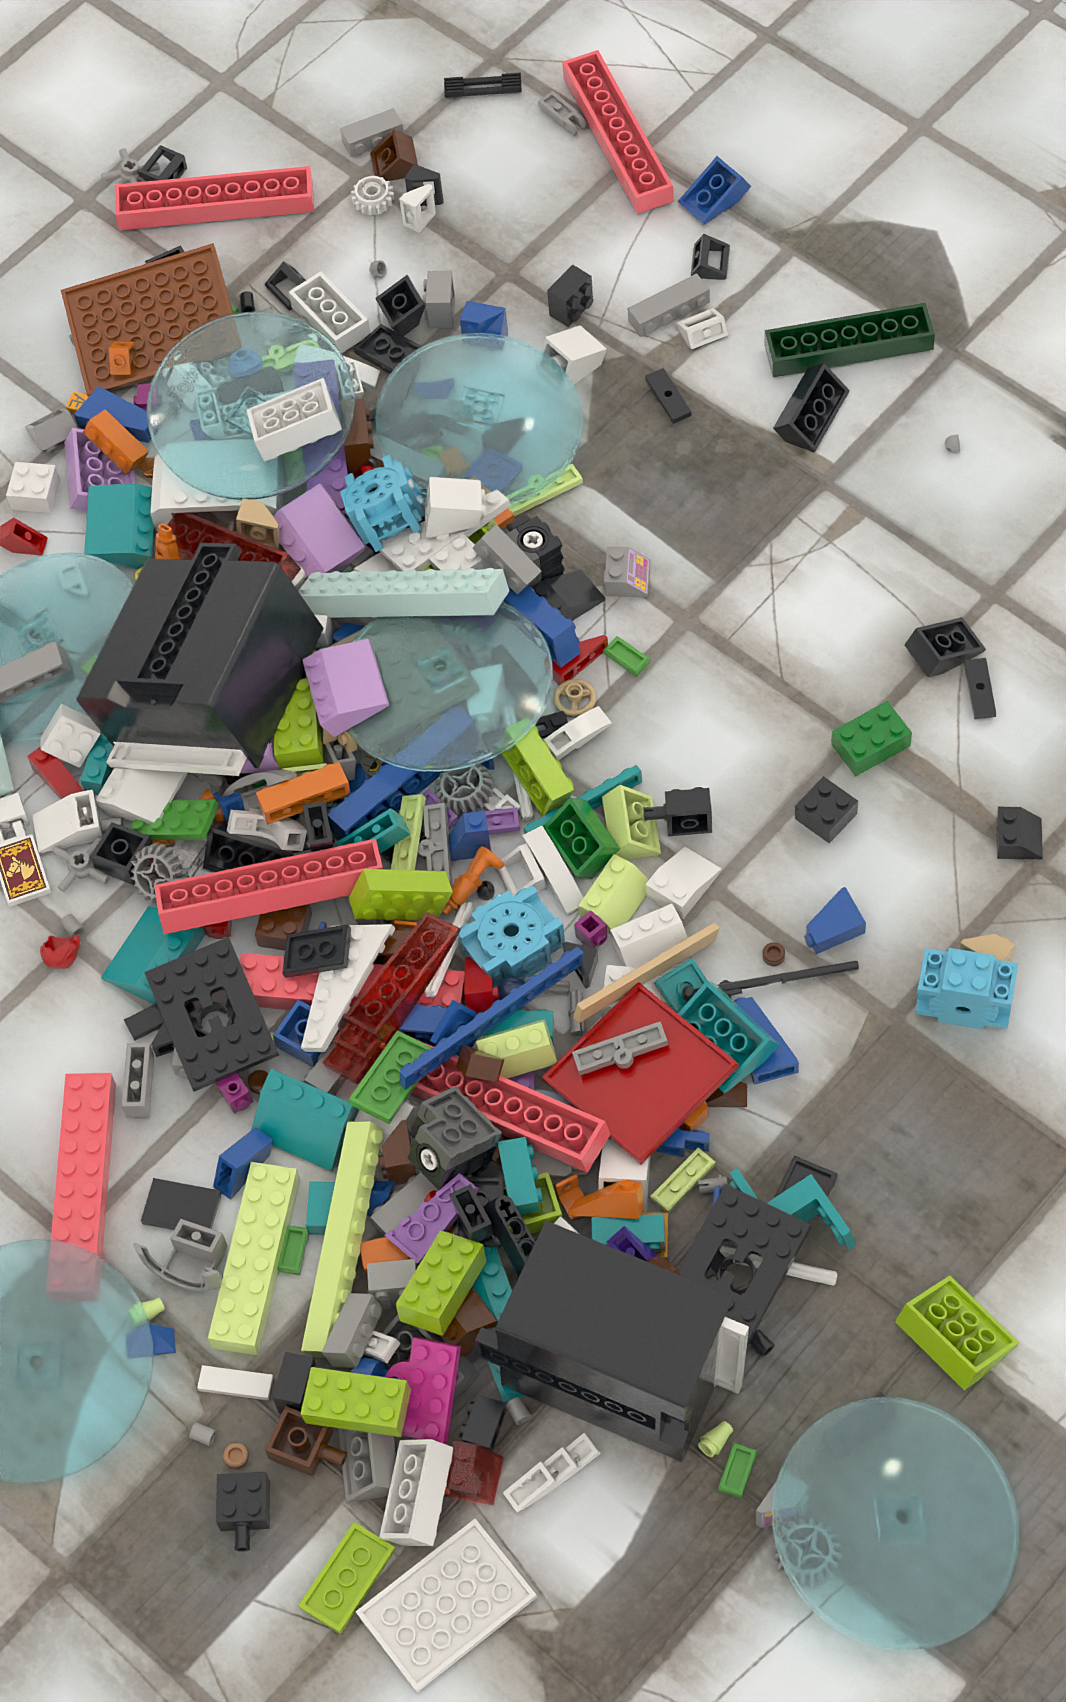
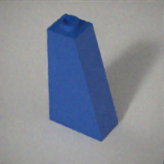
[74,386,160,443]
[734,997,799,1085]

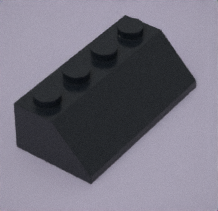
[773,363,850,452]
[202,821,300,872]

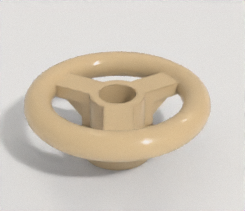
[553,679,597,717]

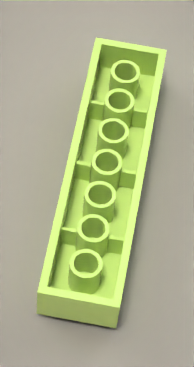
[208,1162,300,1356]

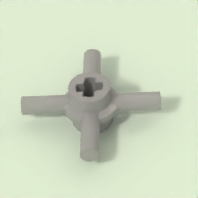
[101,148,160,184]
[52,837,110,892]

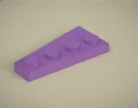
[384,1174,480,1265]

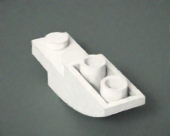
[544,706,612,761]

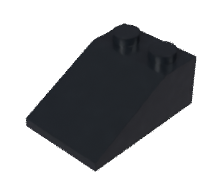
[532,570,606,621]
[904,617,986,677]

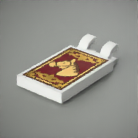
[0,820,52,907]

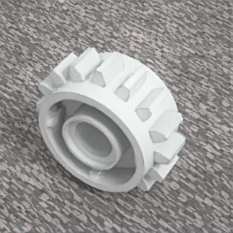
[351,176,394,215]

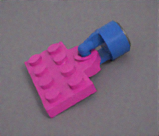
[351,1337,461,1444]

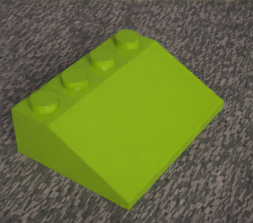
[895,1275,1019,1390]

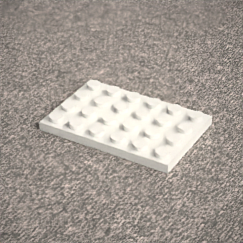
[356,1519,537,1693]

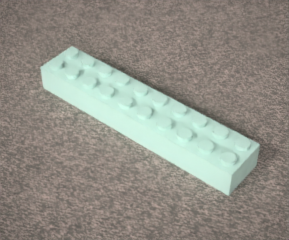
[298,568,509,618]

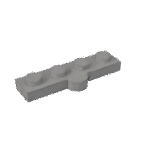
[418,803,452,886]
[572,1021,669,1075]

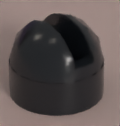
[477,880,495,900]

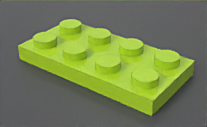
[298,1522,396,1634]

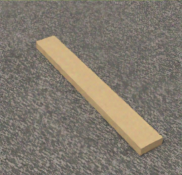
[573,923,720,1023]

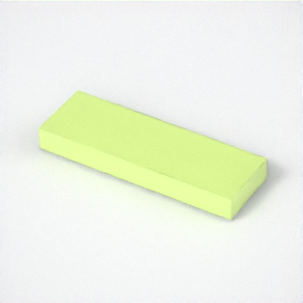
[650,1148,716,1214]

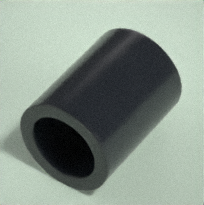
[239,291,255,314]
[750,1329,775,1357]

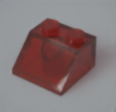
[444,1440,504,1505]

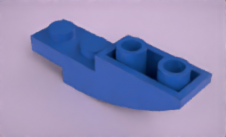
[655,1128,710,1157]

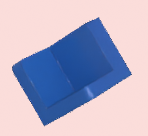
[213,792,245,822]

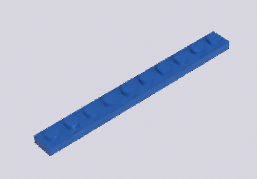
[399,946,584,1090]

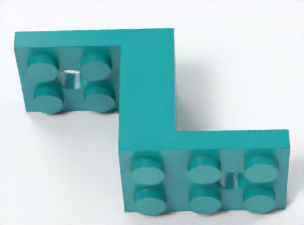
[729,1168,856,1250]

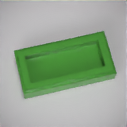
[603,636,650,677]
[277,1225,309,1275]
[718,1443,757,1498]

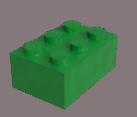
[831,701,912,777]
[543,797,620,879]

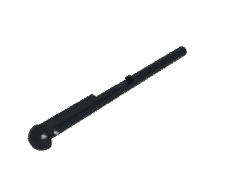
[682,961,859,1002]

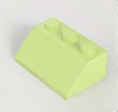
[602,785,661,860]
[579,854,649,934]
[476,1019,557,1078]

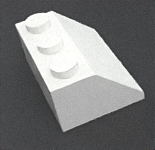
[610,904,688,969]

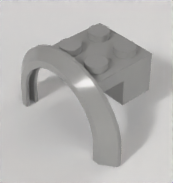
[133,1219,228,1292]

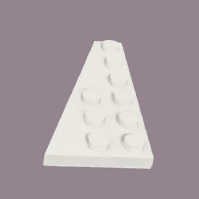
[379,490,511,571]
[301,924,395,1052]

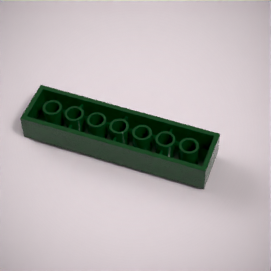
[764,303,935,377]

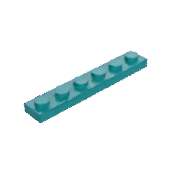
[523,764,642,834]

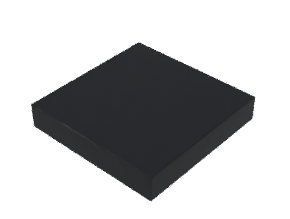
[775,1155,838,1217]

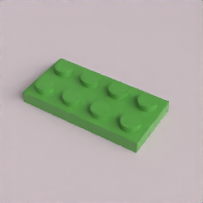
[130,799,219,840]
[349,1030,432,1124]

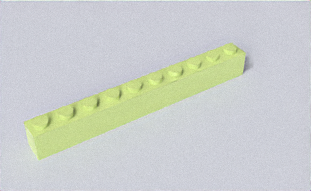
[301,1121,384,1358]

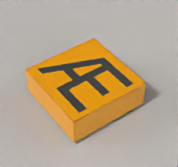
[65,391,89,413]

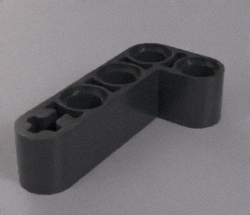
[485,1195,535,1276]

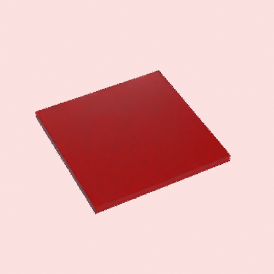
[541,982,739,1165]

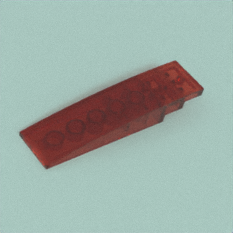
[323,912,461,1085]

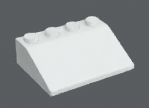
[246,378,342,462]
[95,767,188,824]

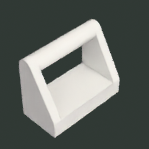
[399,184,436,233]
[676,308,728,349]
[497,843,546,896]

